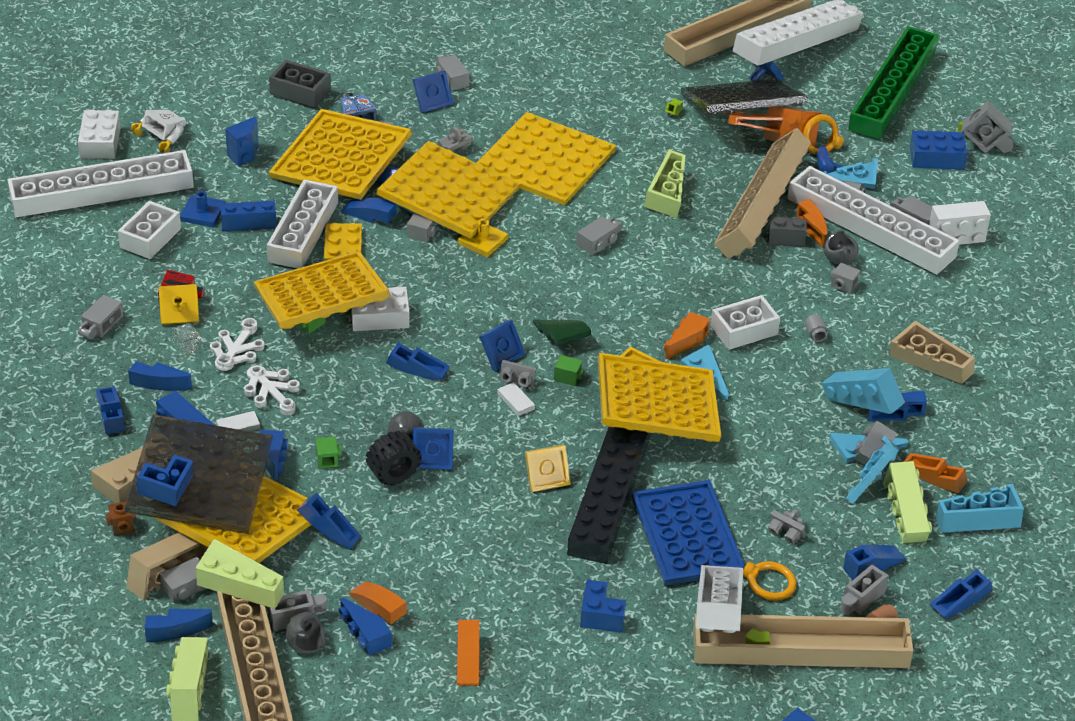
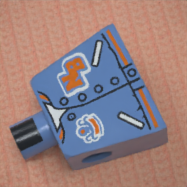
[341,93,376,121]

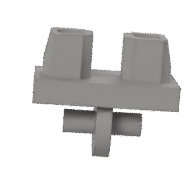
[438,127,473,153]
[499,360,536,387]
[768,509,807,544]

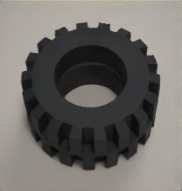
[366,431,422,485]

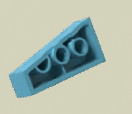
[821,368,905,414]
[936,483,1024,532]

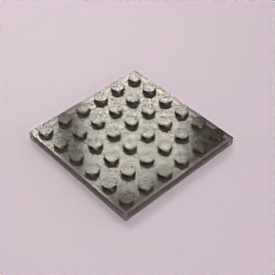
[681,78,808,115]
[125,414,273,534]

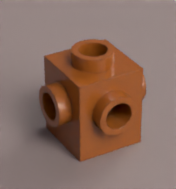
[106,501,137,536]

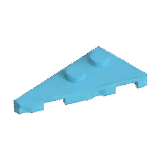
[823,158,878,189]
[680,345,729,401]
[829,433,909,464]
[846,435,899,504]

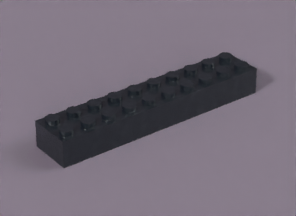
[567,427,652,564]

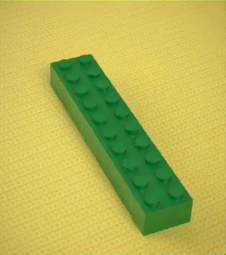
[848,26,939,140]

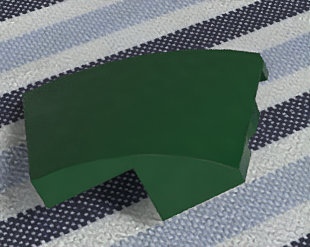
[533,319,591,346]

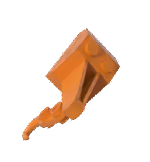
[723,103,821,147]

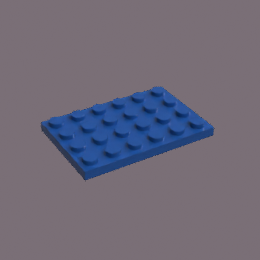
[632,480,745,586]

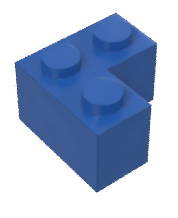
[137,455,193,507]
[580,579,626,633]

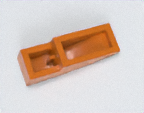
[796,199,828,248]
[904,453,968,493]
[349,582,407,624]
[457,620,479,686]

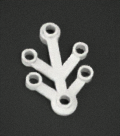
[210,318,265,371]
[244,365,300,416]

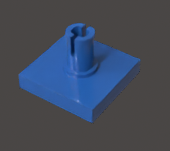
[749,61,784,84]
[412,70,454,112]
[180,191,226,228]
[479,320,526,371]
[413,427,454,470]

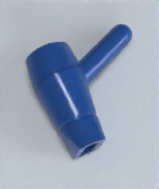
[816,147,844,173]

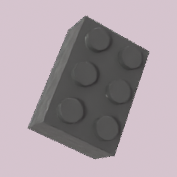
[269,60,331,108]

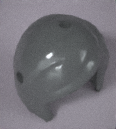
[824,229,859,266]
[387,411,424,436]
[286,612,326,654]

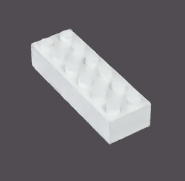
[266,180,338,268]
[696,565,743,633]

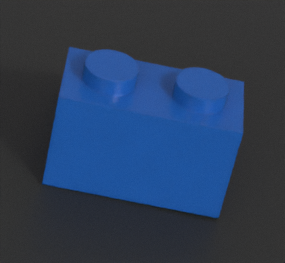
[225,116,259,166]

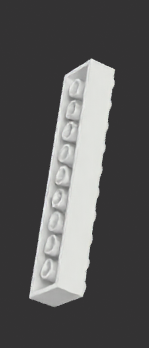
[733,0,863,66]
[7,150,194,218]
[788,166,960,275]

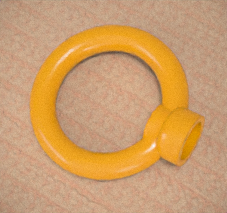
[803,114,844,155]
[743,561,797,601]

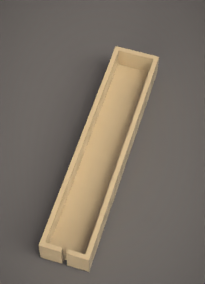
[664,0,812,67]
[693,614,913,668]

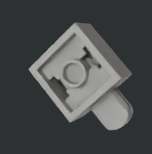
[961,100,1014,153]

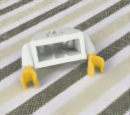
[131,110,186,153]

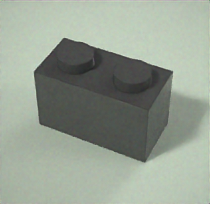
[768,217,807,247]

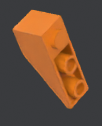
[664,312,710,360]

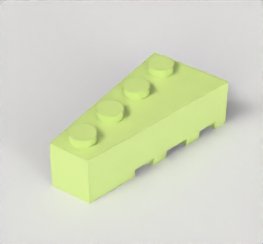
[644,149,686,218]
[883,461,932,543]
[195,539,284,609]
[166,637,208,721]

